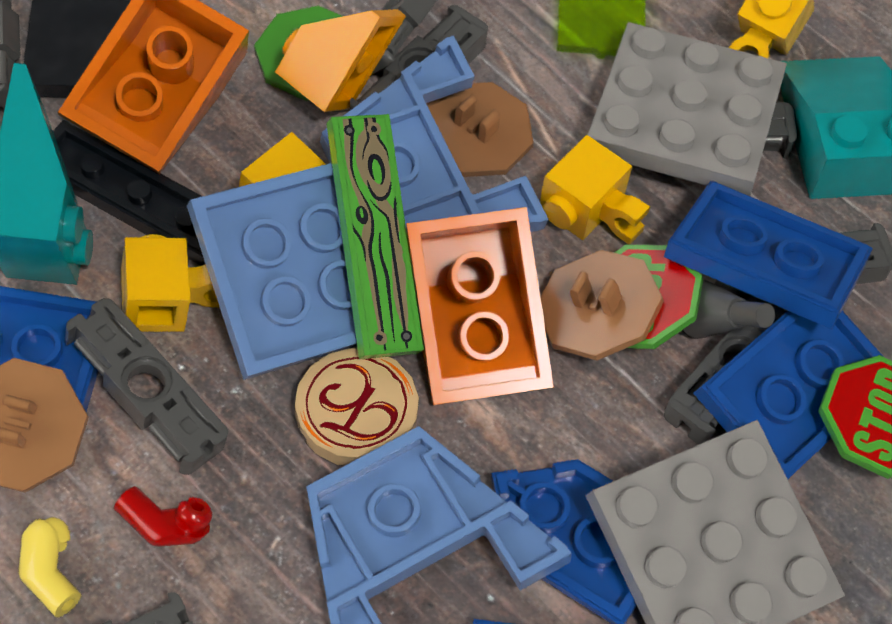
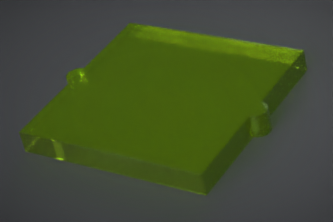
[557,0,645,59]

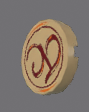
[295,348,419,466]

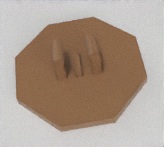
[426,82,533,177]
[540,250,664,361]
[0,358,89,493]

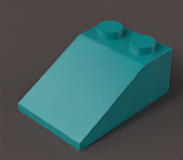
[780,56,892,199]
[0,63,93,285]

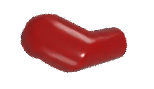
[114,486,213,547]

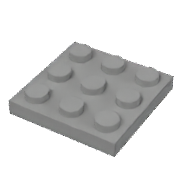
[588,22,787,196]
[586,420,845,624]

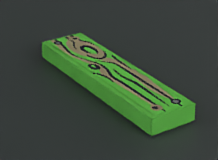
[326,114,424,360]

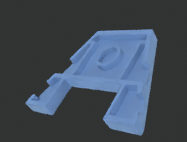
[320,35,548,232]
[306,426,572,624]

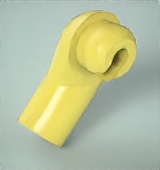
[19,517,81,617]

